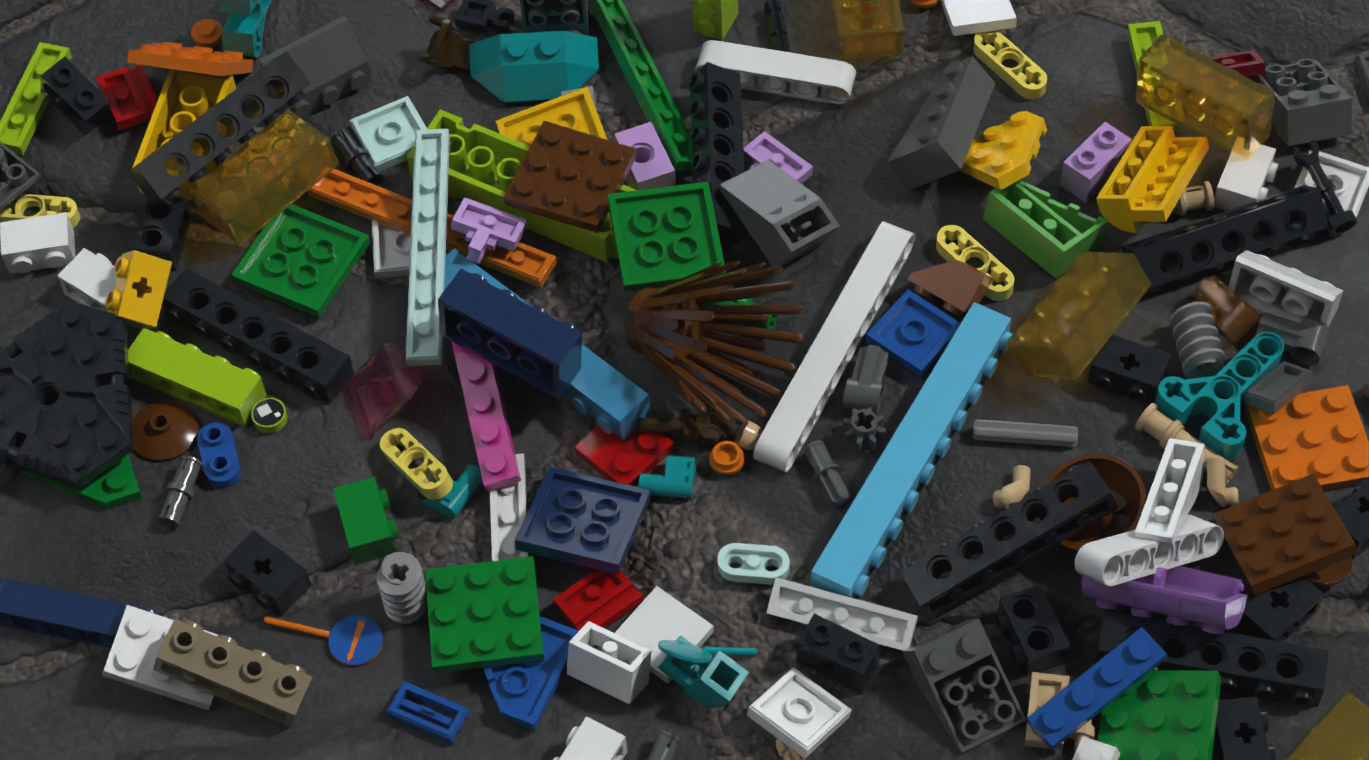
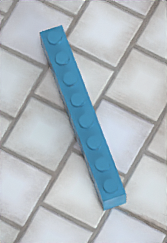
[445,248,652,440]

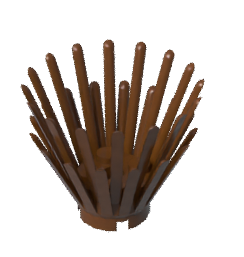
[624,261,804,425]

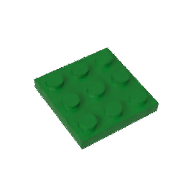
[607,182,726,292]
[231,201,370,318]
[425,556,544,674]
[1098,670,1221,760]

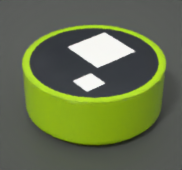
[251,398,288,434]

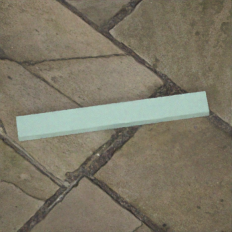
[406,129,450,366]

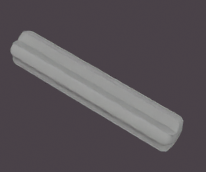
[973,419,1078,447]

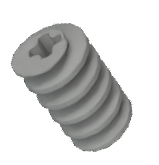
[1170,302,1225,379]
[376,552,428,624]

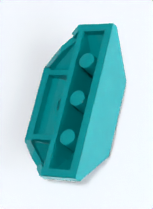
[469,31,599,104]

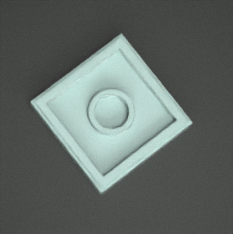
[349,96,427,172]

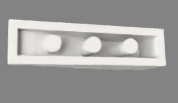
[1135,438,1205,543]

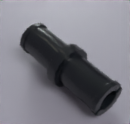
[331,129,383,186]

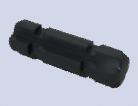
[764,0,790,52]

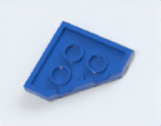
[482,616,579,731]

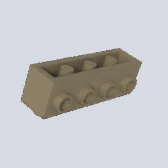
[153,619,312,728]

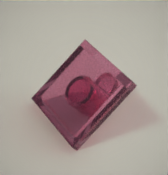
[344,343,426,441]

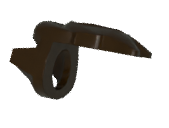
[416,16,475,71]

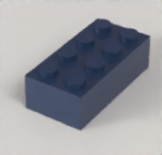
[438,268,582,400]

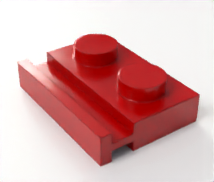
[96,64,158,131]
[553,569,643,631]

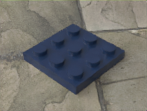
[515,467,651,575]

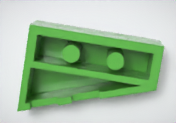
[983,180,1109,279]

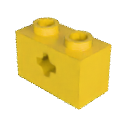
[105,250,172,329]

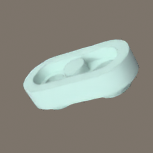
[717,543,790,585]

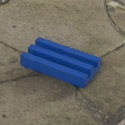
[386,681,470,745]

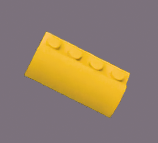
[1096,126,1209,233]

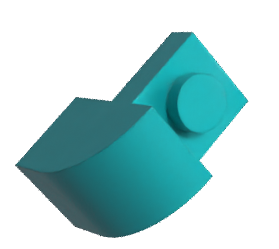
[657,635,749,708]

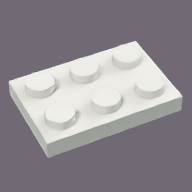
[102,605,218,710]

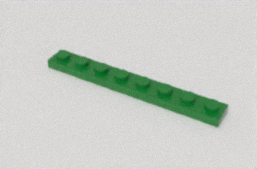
[587,0,693,171]

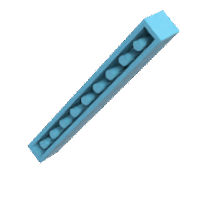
[811,302,1013,598]

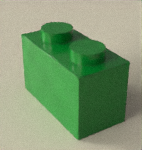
[333,477,399,565]

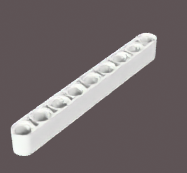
[753,221,915,472]

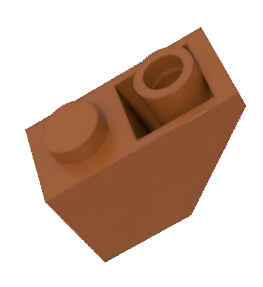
[908,260,993,316]

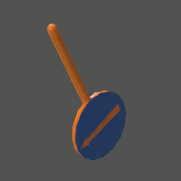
[264,615,383,666]

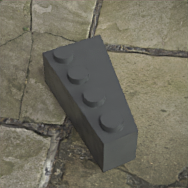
[886,56,995,190]

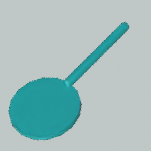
[658,640,758,663]

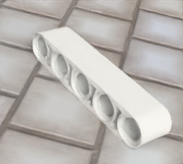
[695,40,856,105]
[1075,515,1224,586]

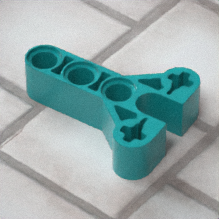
[218,0,272,58]
[1155,332,1284,462]

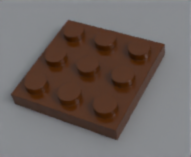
[504,121,637,234]
[1212,474,1358,595]

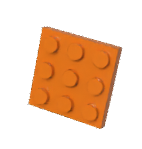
[127,42,253,76]
[1244,385,1369,491]

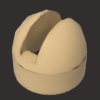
[735,421,763,450]

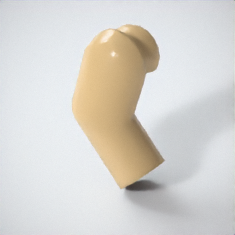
[1207,459,1239,508]
[992,465,1031,509]

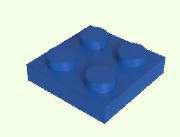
[866,289,961,378]

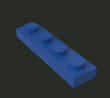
[1027,627,1167,751]

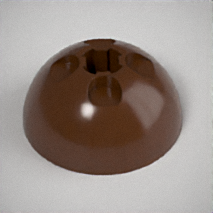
[1040,454,1147,554]

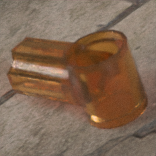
[1194,275,1261,343]

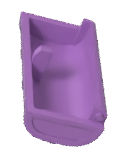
[1082,566,1247,634]

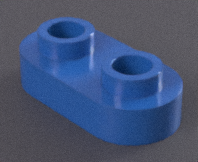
[197,423,241,489]

